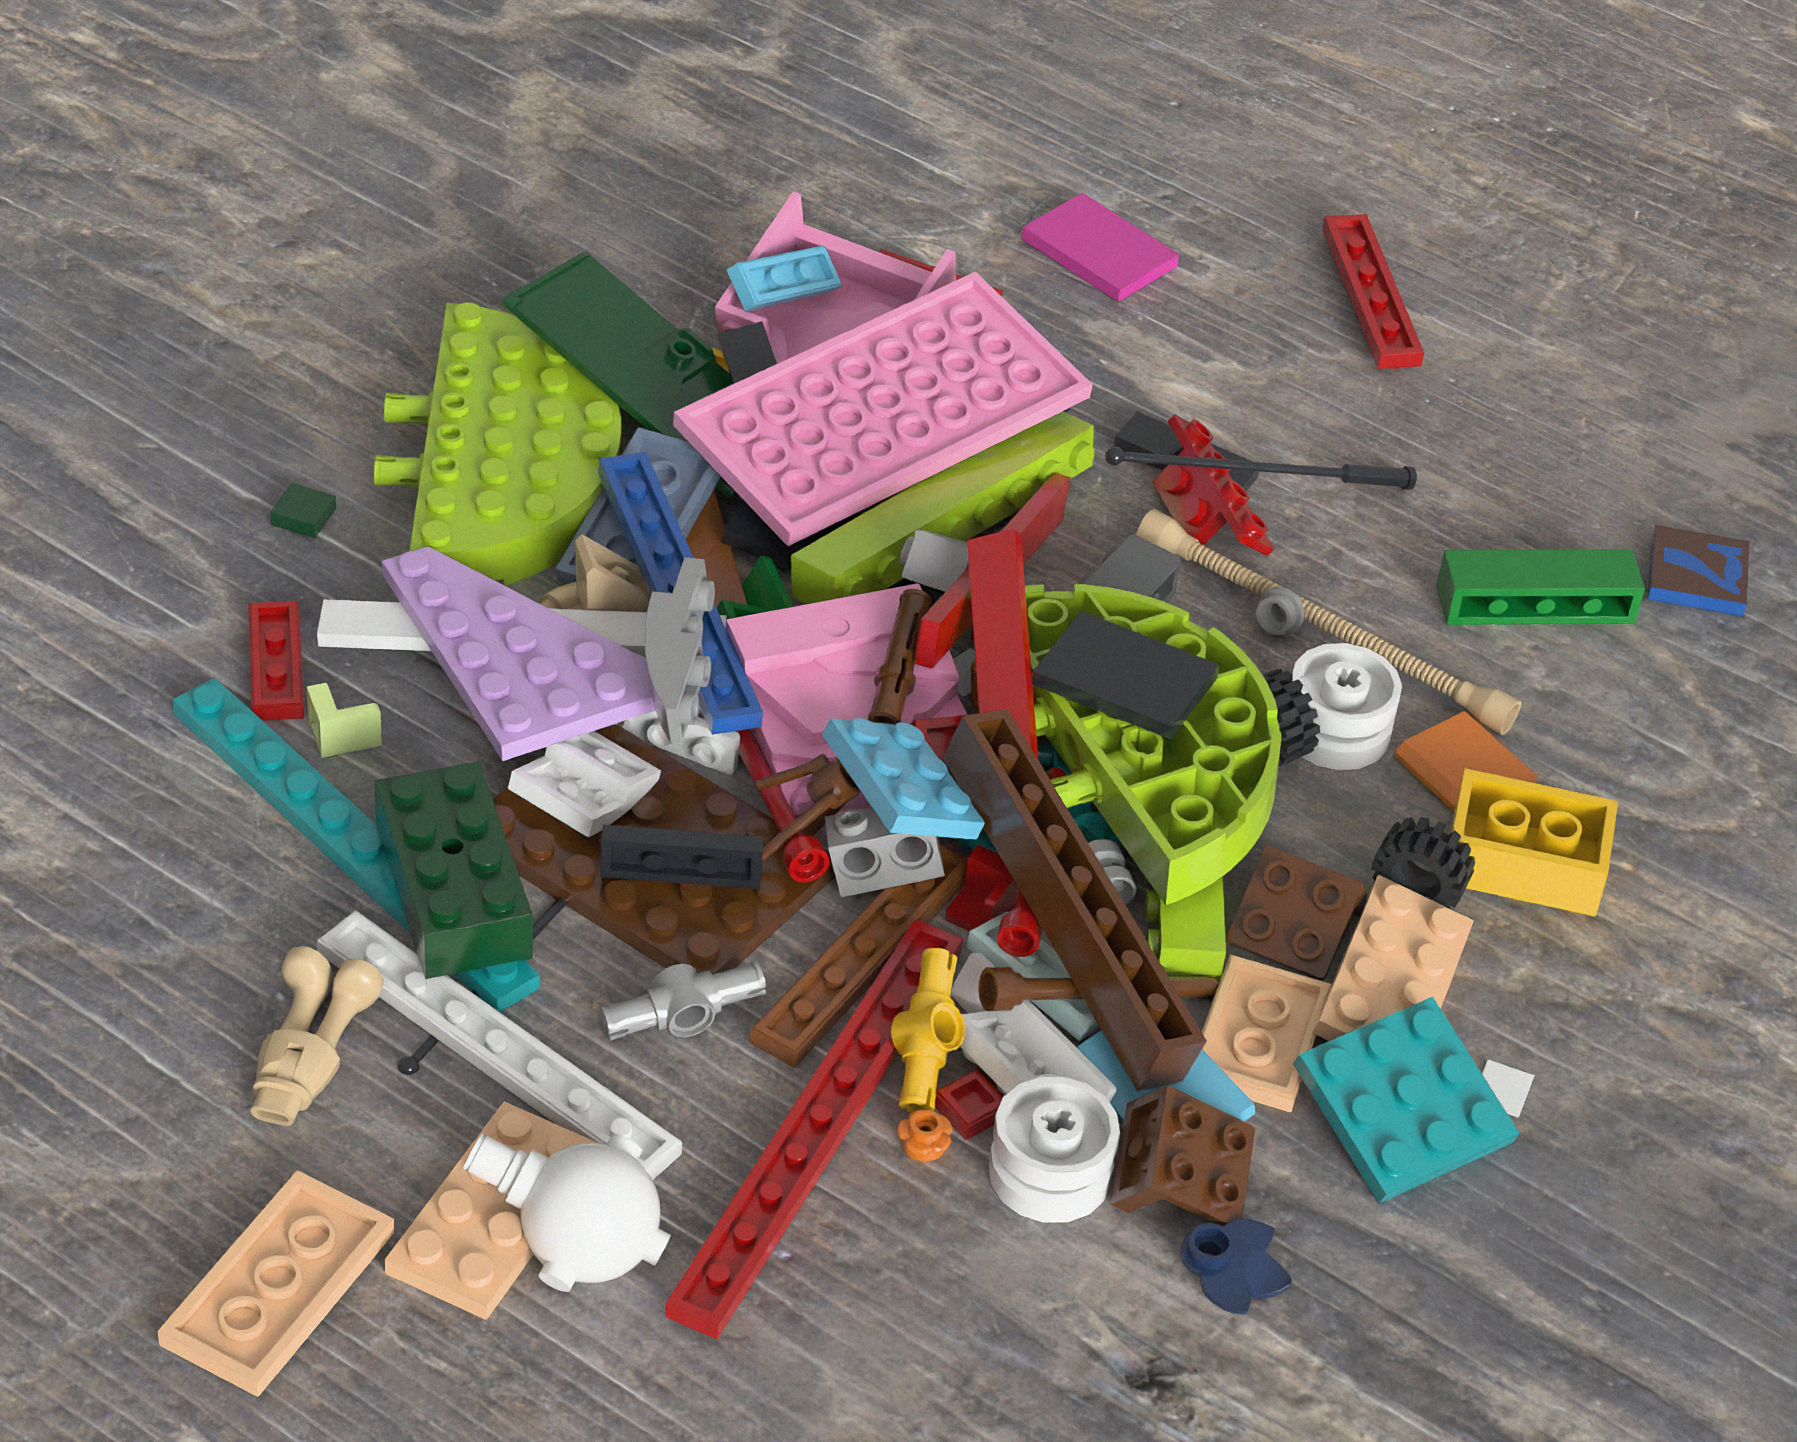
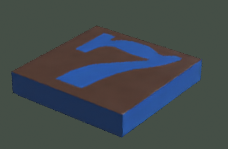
[1648,525,1750,616]

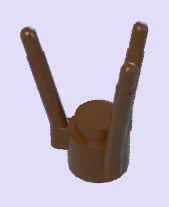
[755,753,861,861]

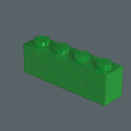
[1436,549,1645,625]

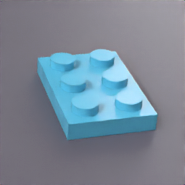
[822,718,985,839]

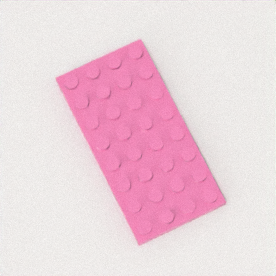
[673,272,1093,546]

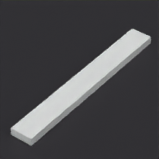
[317,599,727,657]
[317,910,682,1180]

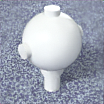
[463,1133,671,1292]

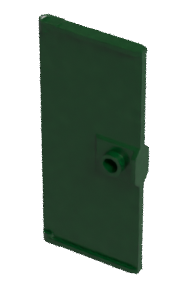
[502,251,740,501]

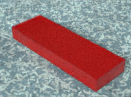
[248,601,304,721]

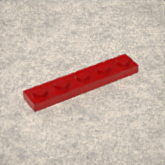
[1322,214,1424,369]

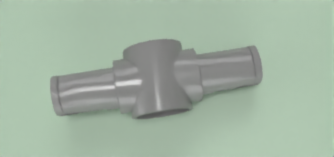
[600,960,766,1041]

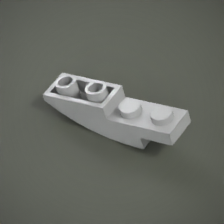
[644,557,715,745]

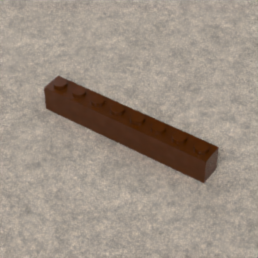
[943,709,1207,1091]

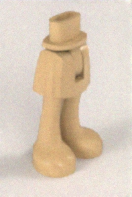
[250,946,384,1126]

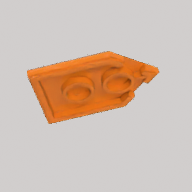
[1394,711,1537,812]

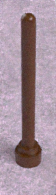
[978,967,1219,1011]

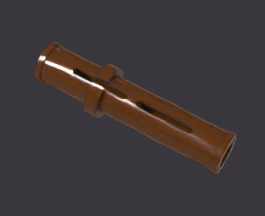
[868,589,932,725]

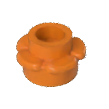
[897,1109,952,1162]

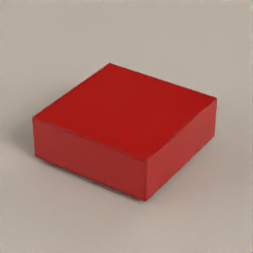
[935,1069,1004,1141]

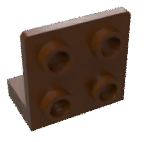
[1227,845,1367,980]
[1110,1085,1255,1227]

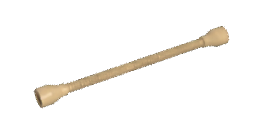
[1136,509,1521,735]

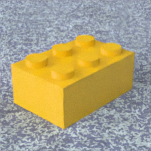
[1450,768,1618,917]

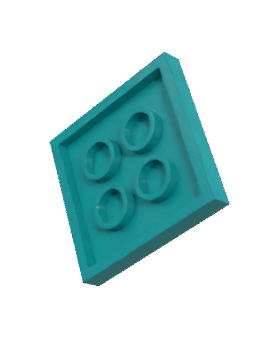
[1293,997,1520,1204]

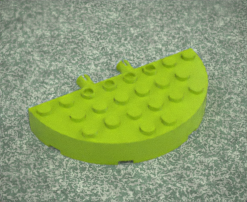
[374,302,621,586]
[1025,584,1281,905]

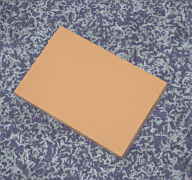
[1202,954,1332,1113]

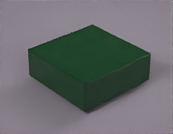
[270,483,336,538]

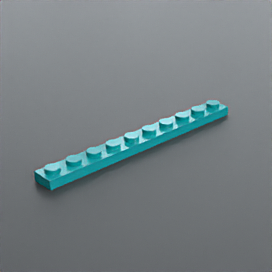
[172,677,540,1012]

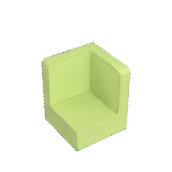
[307,683,382,758]

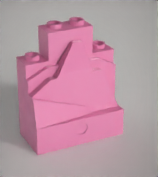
[715,192,956,364]
[726,583,967,848]

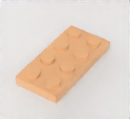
[1312,875,1474,1041]
[385,1101,598,1320]
[158,1170,394,1397]

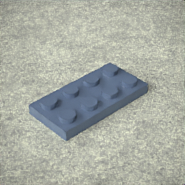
[556,427,721,584]

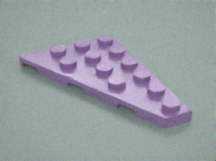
[382,547,655,761]

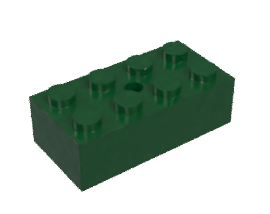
[374,761,533,979]

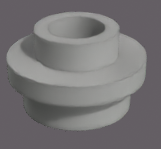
[1256,587,1304,636]

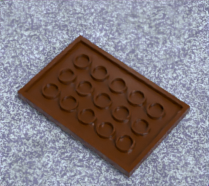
[493,724,836,975]

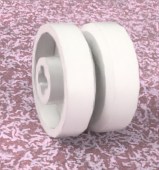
[1292,643,1402,770]
[989,1076,1120,1222]

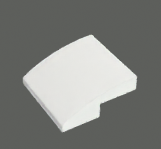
[508,731,661,838]

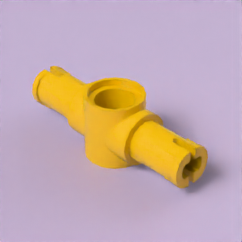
[891,948,965,1113]

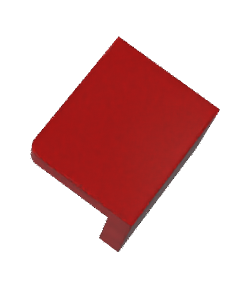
[945,845,1019,932]

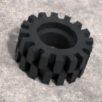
[1263,669,1320,767]
[1371,817,1475,909]

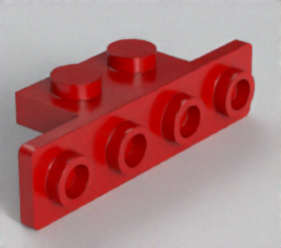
[1152,414,1274,556]

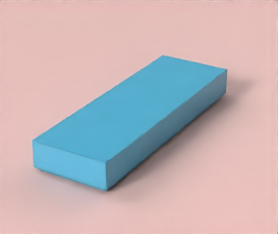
[727,245,842,312]

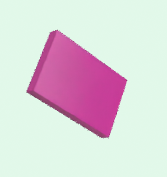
[1022,192,1179,302]

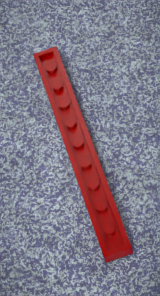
[665,919,963,1339]

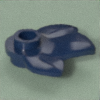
[1180,1219,1292,1315]

